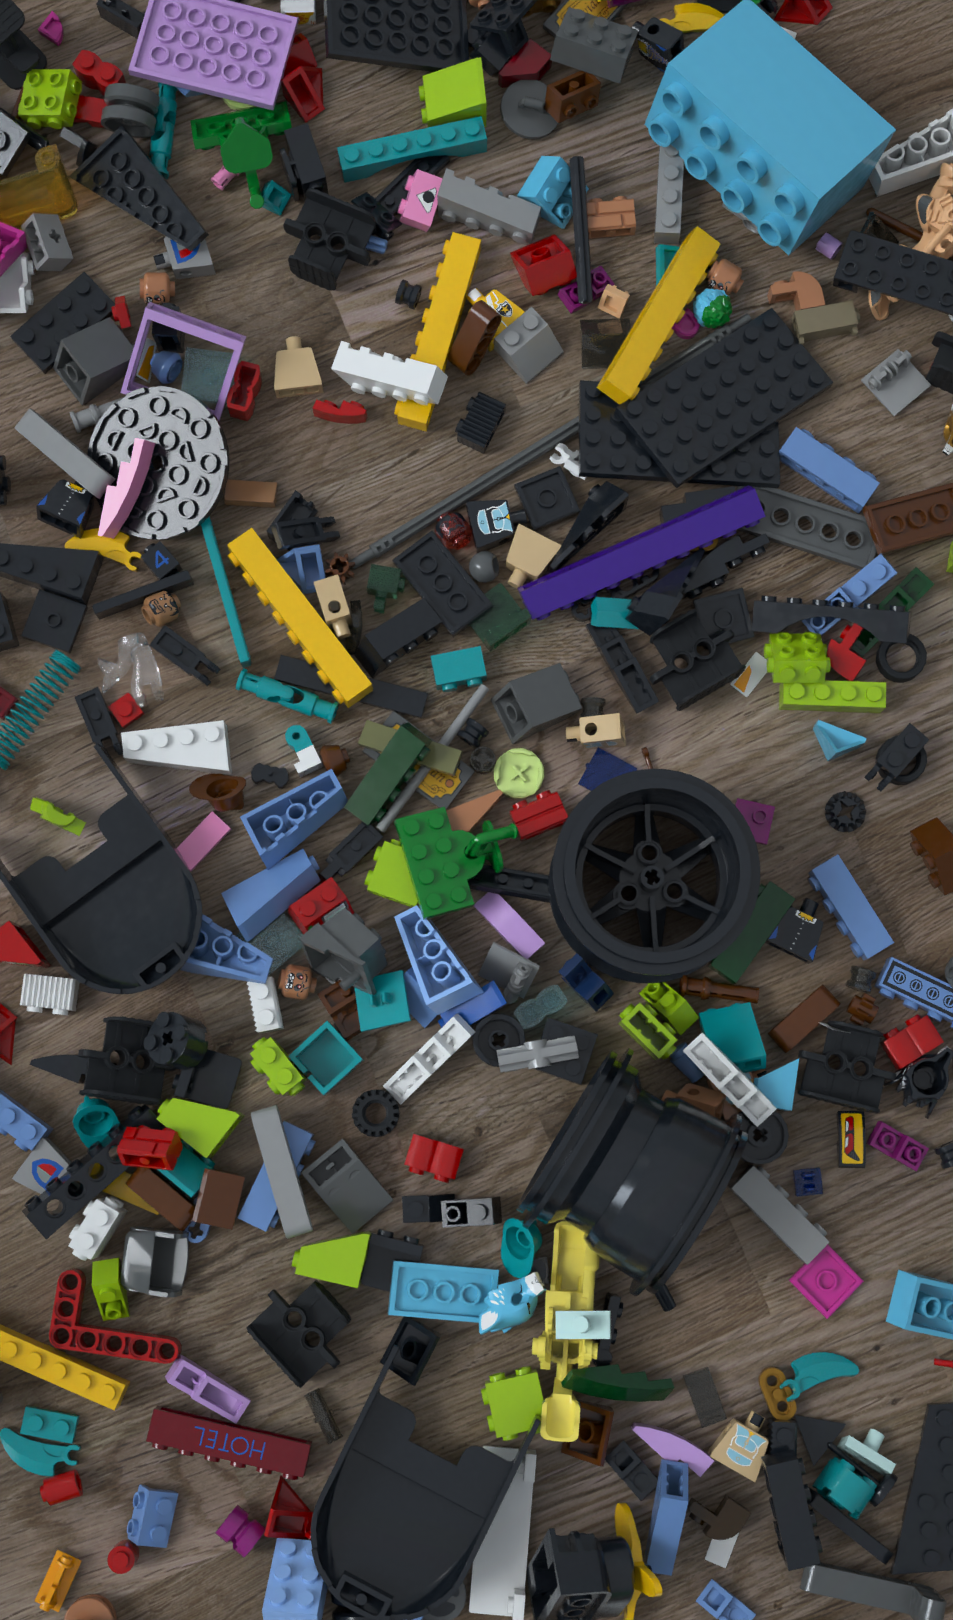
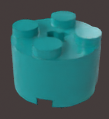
[812,1457,877,1520]

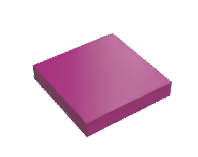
[788,1244,864,1319]

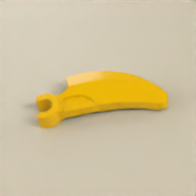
[659,3,725,33]
[64,528,142,572]

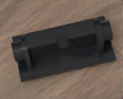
[351,192,402,241]

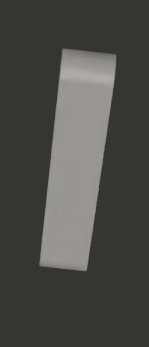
[15,408,115,499]
[251,1105,313,1239]

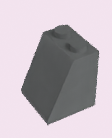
[53,317,134,406]
[491,663,582,744]

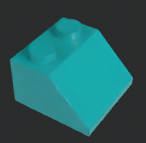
[157,1140,216,1198]

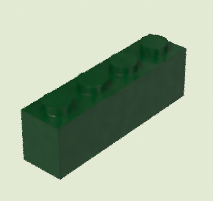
[344,722,432,825]
[708,881,795,984]

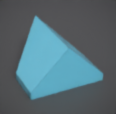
[813,720,867,761]
[754,1058,799,1111]

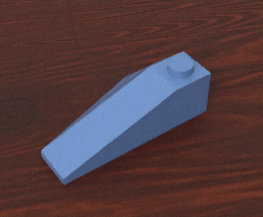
[180,915,273,984]

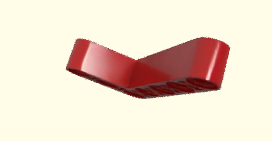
[49,1268,182,1364]

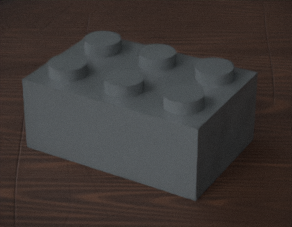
[550,7,638,84]

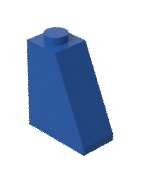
[438,980,507,1028]

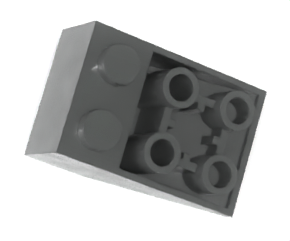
[301,1138,393,1234]

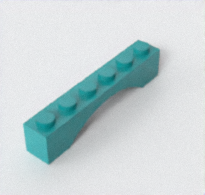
[337,116,487,183]

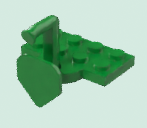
[190,101,292,209]
[394,807,518,920]

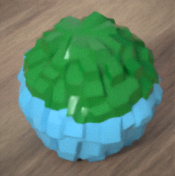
[693,288,732,328]

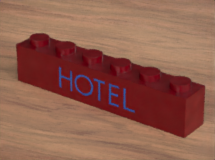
[146,1405,313,1480]

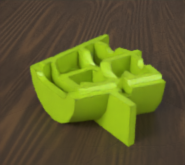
[30,797,86,836]

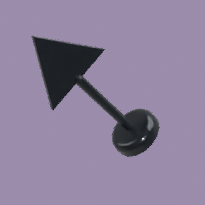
[794,1415,898,1507]

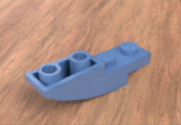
[802,554,898,636]

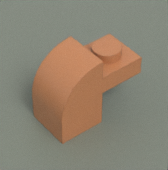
[767,271,825,311]

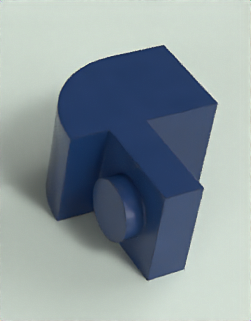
[558,953,614,1012]

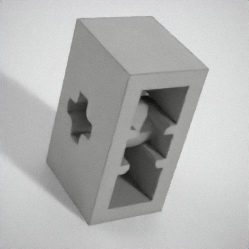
[21,213,73,271]

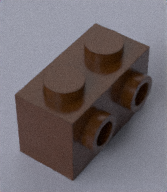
[544,71,601,123]

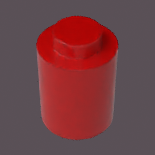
[40,1469,83,1506]
[107,1540,139,1574]

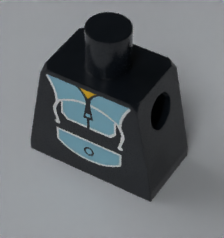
[466,500,527,553]

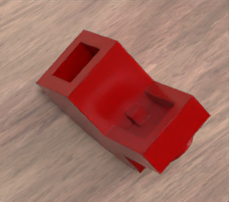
[827,623,867,681]

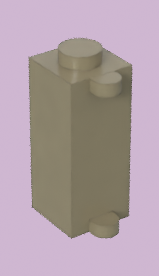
[791,300,860,346]

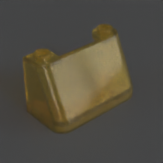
[0,144,78,230]

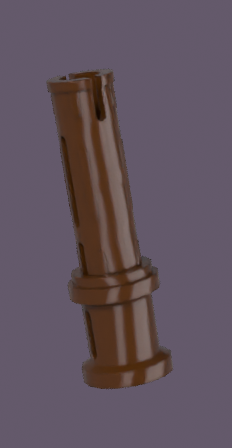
[679,975,759,1004]

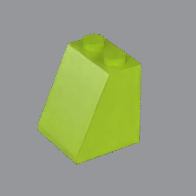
[419,57,487,127]
[157,1098,245,1158]
[292,1231,372,1288]

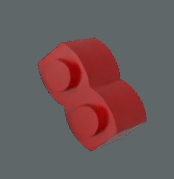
[72,50,126,96]
[227,361,262,421]
[880,1014,944,1070]
[404,1134,464,1183]

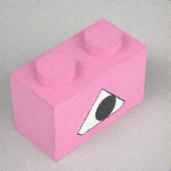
[397,169,443,232]

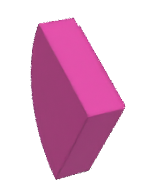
[38,11,64,46]

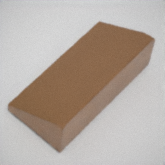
[224,480,277,508]

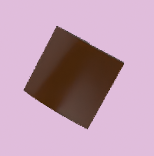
[317,980,361,1041]

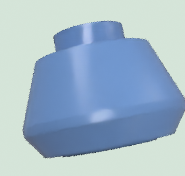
[150,351,183,384]

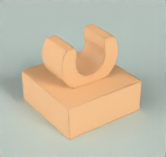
[598,284,630,319]

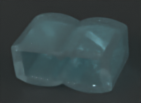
[513,985,568,1030]

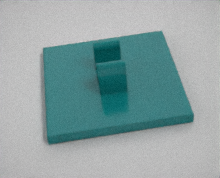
[354,970,411,1032]

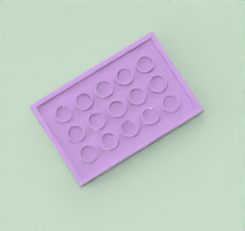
[128,0,298,111]

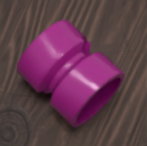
[215,1504,266,1558]

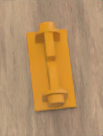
[35,1550,82,1612]

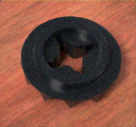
[825,791,867,832]

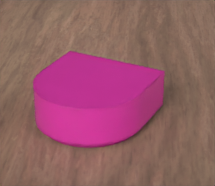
[672,308,699,339]

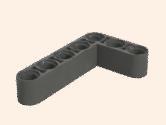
[800,1562,947,1620]

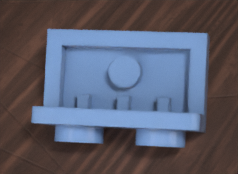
[127,1484,179,1548]

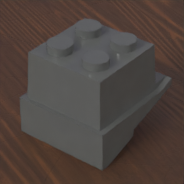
[299,908,388,995]

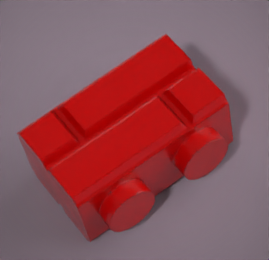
[509,790,568,842]
[117,1125,183,1171]

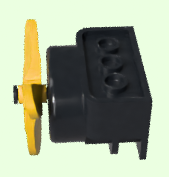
[526,1503,662,1620]

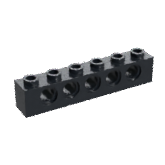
[22,1104,166,1240]

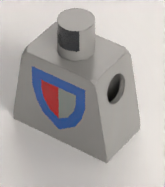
[153,221,216,279]
[12,1137,80,1194]

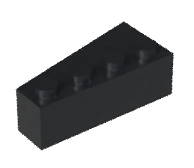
[0,543,104,605]
[761,1449,823,1571]

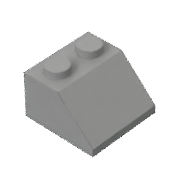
[494,307,564,384]

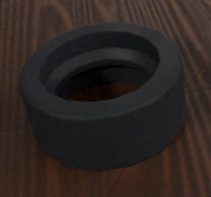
[876,634,927,683]
[875,735,927,785]

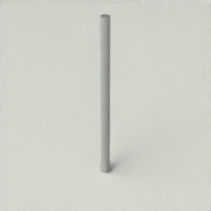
[376,684,489,833]

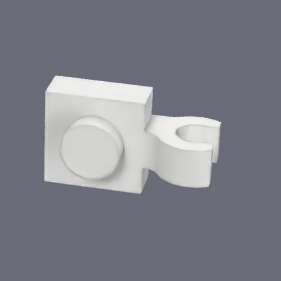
[550,443,587,480]

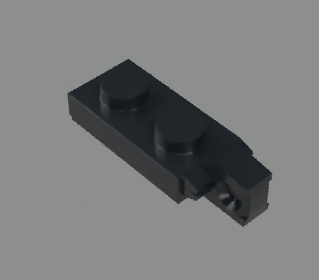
[320,821,384,880]

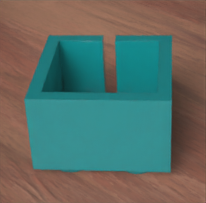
[288,1021,364,1096]

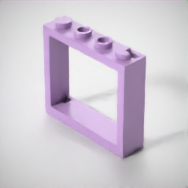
[120,302,246,421]

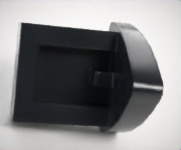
[59,127,98,166]

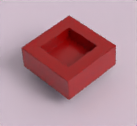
[111,296,131,329]
[108,692,144,729]

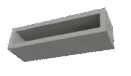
[654,144,684,245]
[728,1165,829,1265]

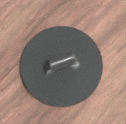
[500,80,558,139]

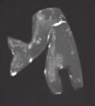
[98,633,164,707]

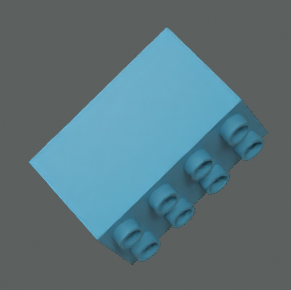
[644,0,896,255]

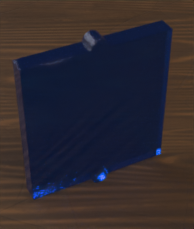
[578,747,637,791]

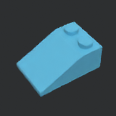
[886,1270,953,1340]

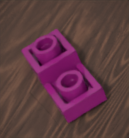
[557,266,615,314]
[866,1120,929,1171]

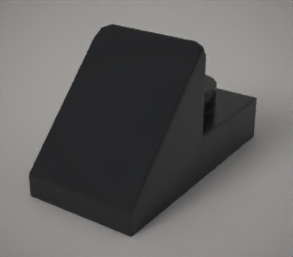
[402,1194,455,1223]

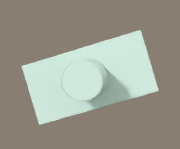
[555,1311,611,1339]
[837,1429,896,1476]

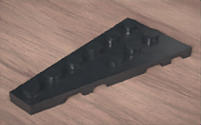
[69,125,209,251]
[890,1402,953,1575]

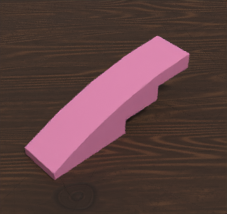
[98,438,155,539]

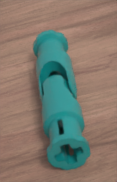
[149,82,178,180]
[236,668,339,724]

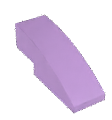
[474,892,545,959]
[165,1354,251,1424]
[631,1422,714,1477]

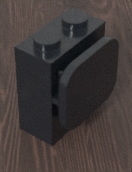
[279,123,329,202]

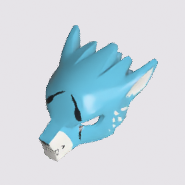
[479,1272,547,1335]

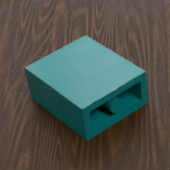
[699,1002,766,1073]

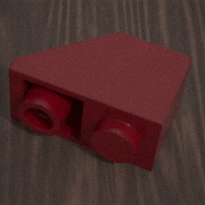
[498,38,552,88]

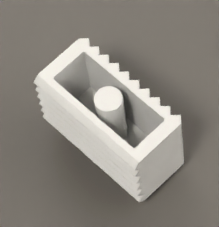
[20,974,80,1016]
[247,976,284,1034]

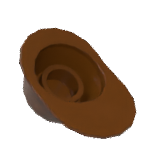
[189,774,246,812]

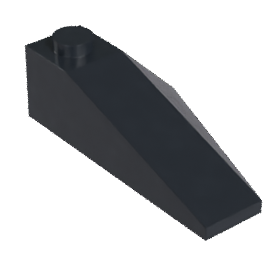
[549,481,629,573]

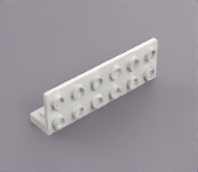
[469,1446,537,1620]

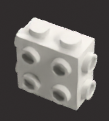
[68,1196,128,1261]

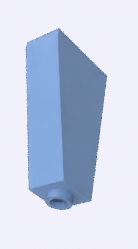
[221,849,321,942]
[645,1459,688,1576]

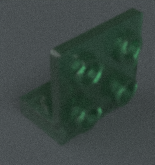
[470,583,531,652]

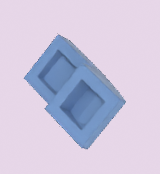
[696,1579,756,1620]

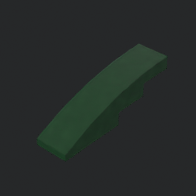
[852,567,934,657]
[561,1364,675,1402]

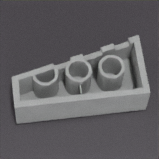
[437,168,541,244]

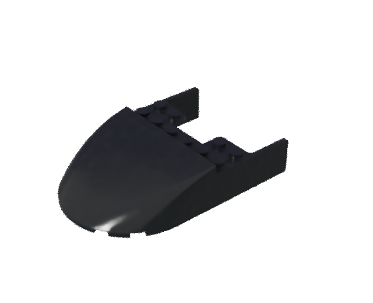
[0,743,202,994]
[310,1341,541,1620]

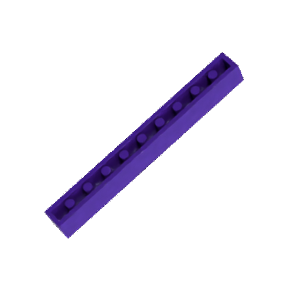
[517,485,766,620]

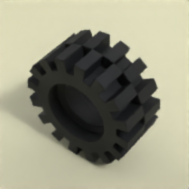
[352,1089,400,1137]

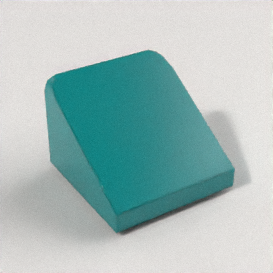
[261,180,292,216]

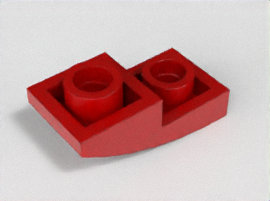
[74,95,107,128]
[312,399,368,424]

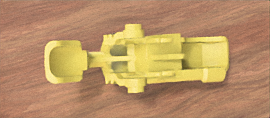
[532,1221,600,1442]

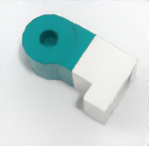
[285,725,323,778]

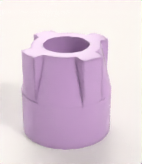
[815,232,843,260]

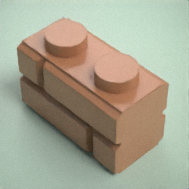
[587,196,636,239]

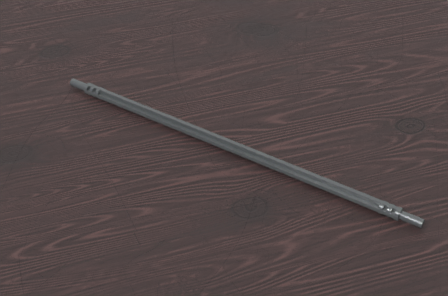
[349,313,752,570]

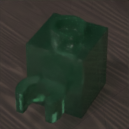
[367,564,406,614]

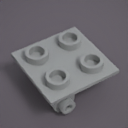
[861,349,931,416]
[478,942,540,1004]

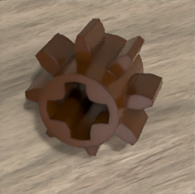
[325,552,355,585]
[846,993,879,1026]

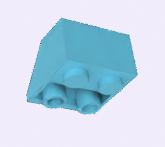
[517,156,589,229]

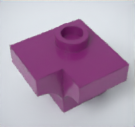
[735,798,775,846]

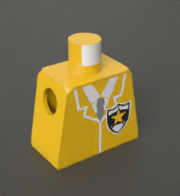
[466,288,524,352]

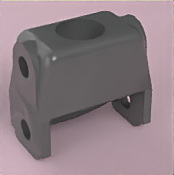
[120,1226,189,1298]

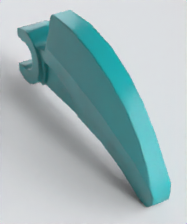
[779,1352,859,1402]
[0,1428,81,1477]

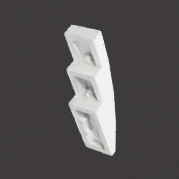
[383,1013,475,1105]
[683,1032,777,1127]

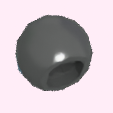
[469,551,499,583]

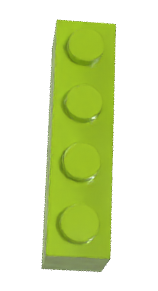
[779,680,886,713]

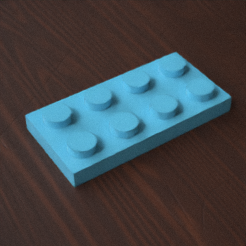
[388,1260,499,1323]

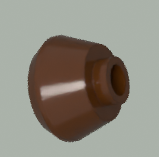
[320,745,351,777]

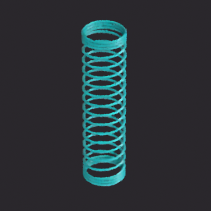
[0,650,82,770]

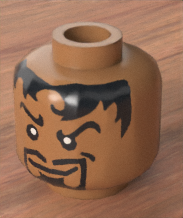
[141,590,181,627]

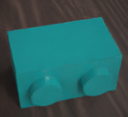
[431,646,487,692]

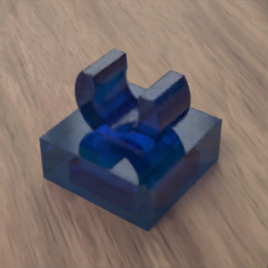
[793,1167,823,1197]

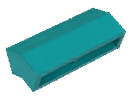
[591,597,639,629]

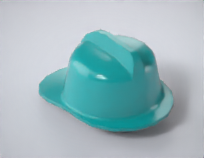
[72,1096,120,1148]
[501,1218,543,1278]

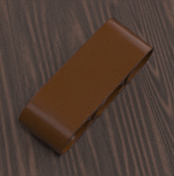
[448,300,502,376]
[768,984,841,1053]
[125,1167,196,1232]

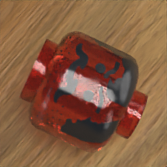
[435,512,472,550]

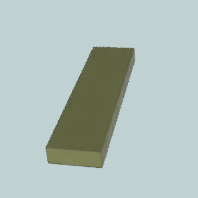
[358,720,463,776]

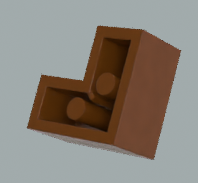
[910,817,953,895]

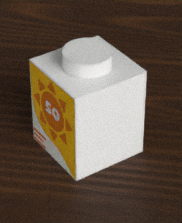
[281,0,316,25]

